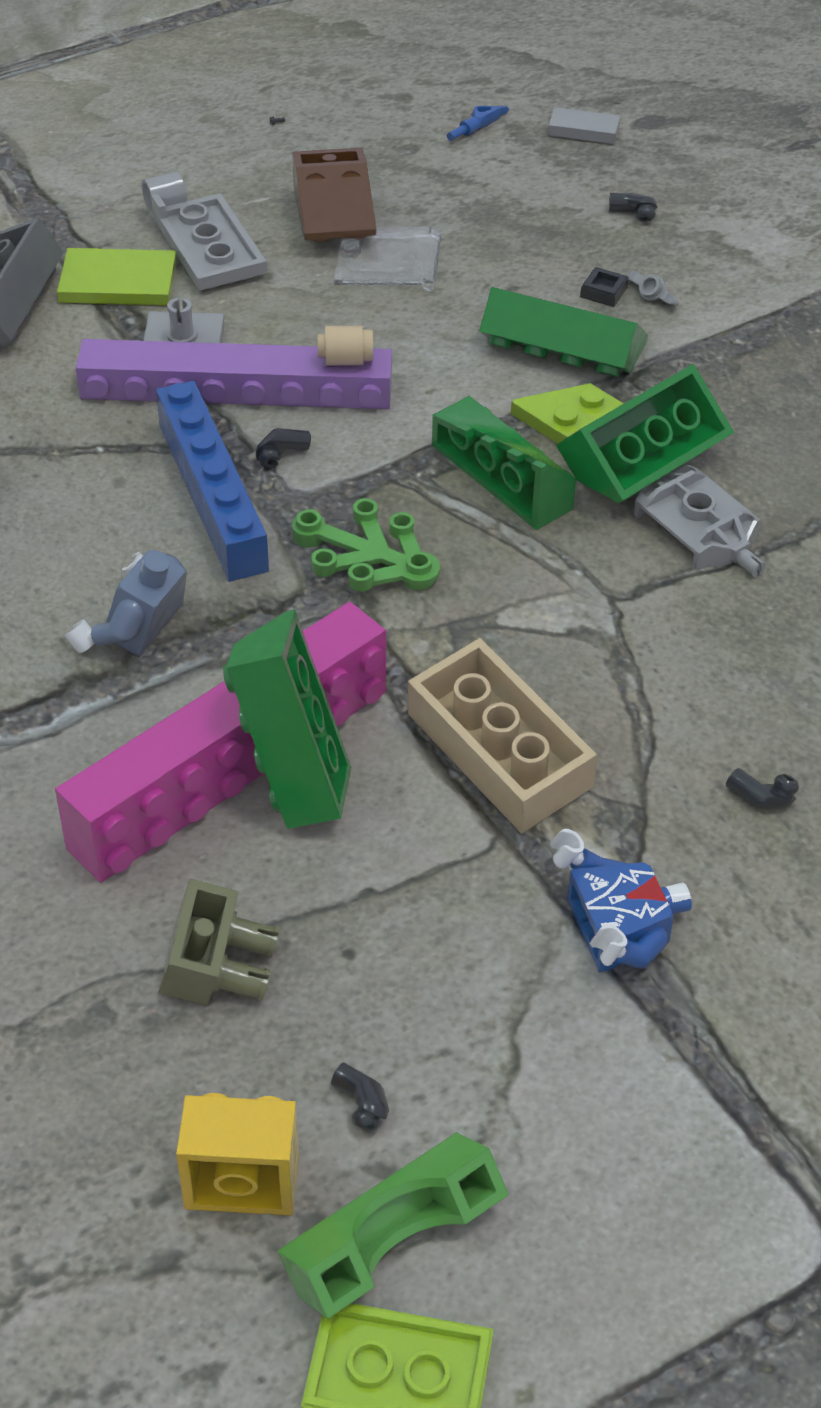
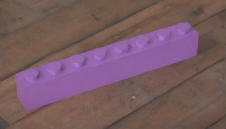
[76,339,392,409]

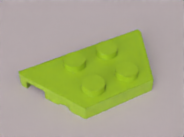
[510,383,624,444]

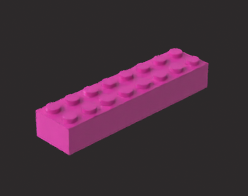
[55,601,386,883]

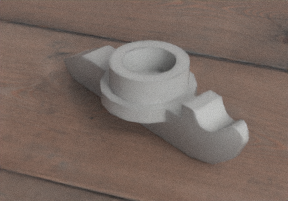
[628,271,679,306]

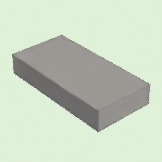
[548,107,620,144]

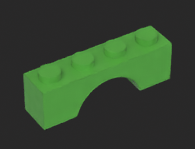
[277,1132,509,1319]

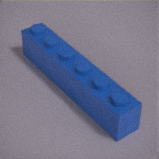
[156,381,269,582]

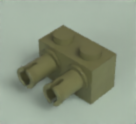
[158,878,280,1006]

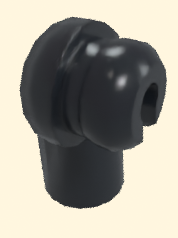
[609,193,658,221]
[256,428,311,469]
[726,768,799,808]
[331,1062,389,1133]

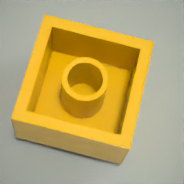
[176,1093,299,1216]

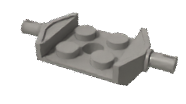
[634,464,766,577]

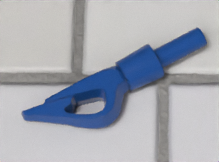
[447,106,509,141]

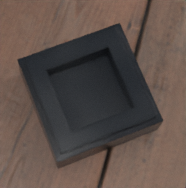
[580,267,629,307]

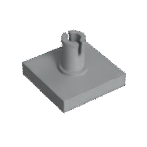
[143,298,225,343]

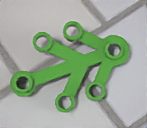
[292,498,440,591]

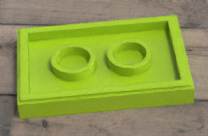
[57,248,177,306]
[301,1303,494,1408]

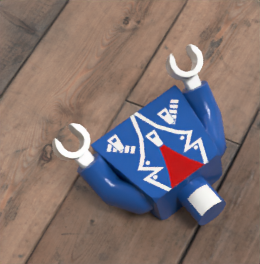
[550,829,692,973]

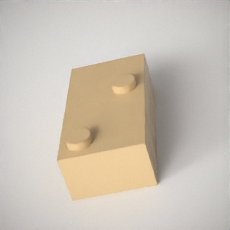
[408,638,597,834]

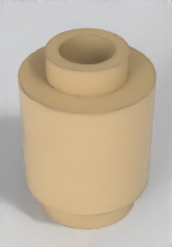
[318,325,373,366]

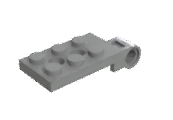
[141,171,267,291]

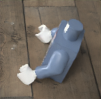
[64,550,187,657]

